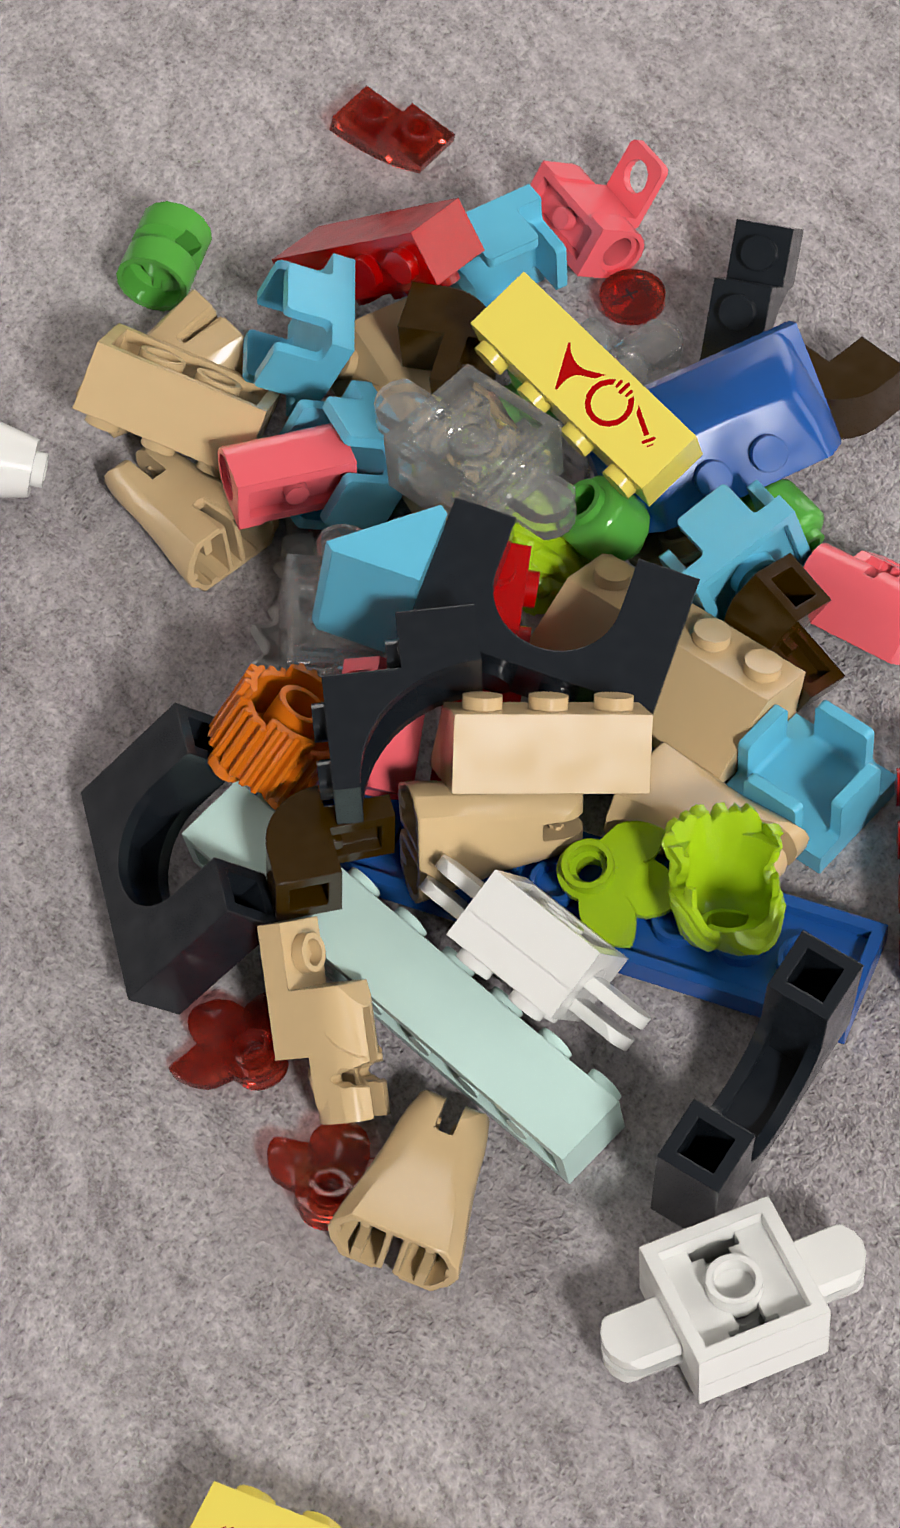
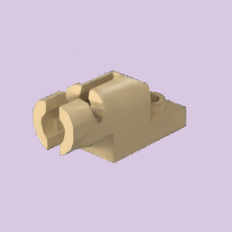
[257,916,391,1125]

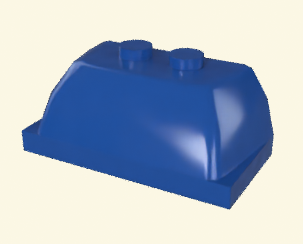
[586,320,842,533]

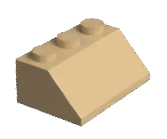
[73,323,281,479]
[431,691,653,794]

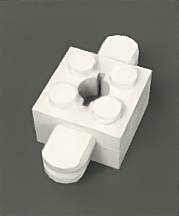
[419,854,651,1051]
[600,1196,866,1404]

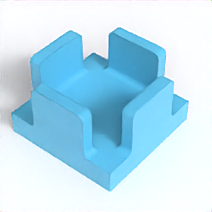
[449,184,568,307]
[242,253,355,417]
[280,380,422,537]
[659,479,812,621]
[726,700,896,874]

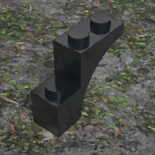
[700,219,804,360]
[311,604,483,825]

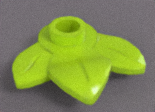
[557,821,672,948]

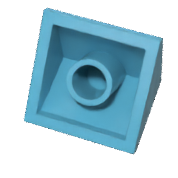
[311,505,447,652]

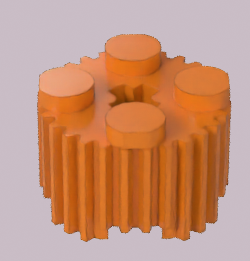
[207,662,330,810]

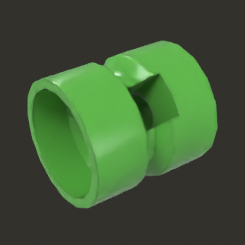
[116,201,212,311]

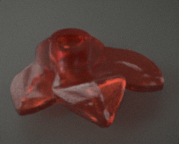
[168,992,289,1091]
[267,1122,375,1231]

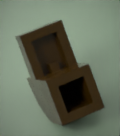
[397,282,497,422]
[805,337,900,440]
[724,553,845,712]
[265,785,395,922]

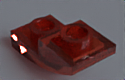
[330,85,456,173]

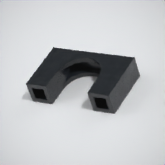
[413,497,700,715]
[81,703,277,1015]
[650,930,864,1229]

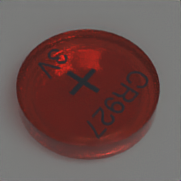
[599,269,666,325]

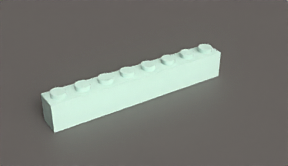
[181,781,625,1184]

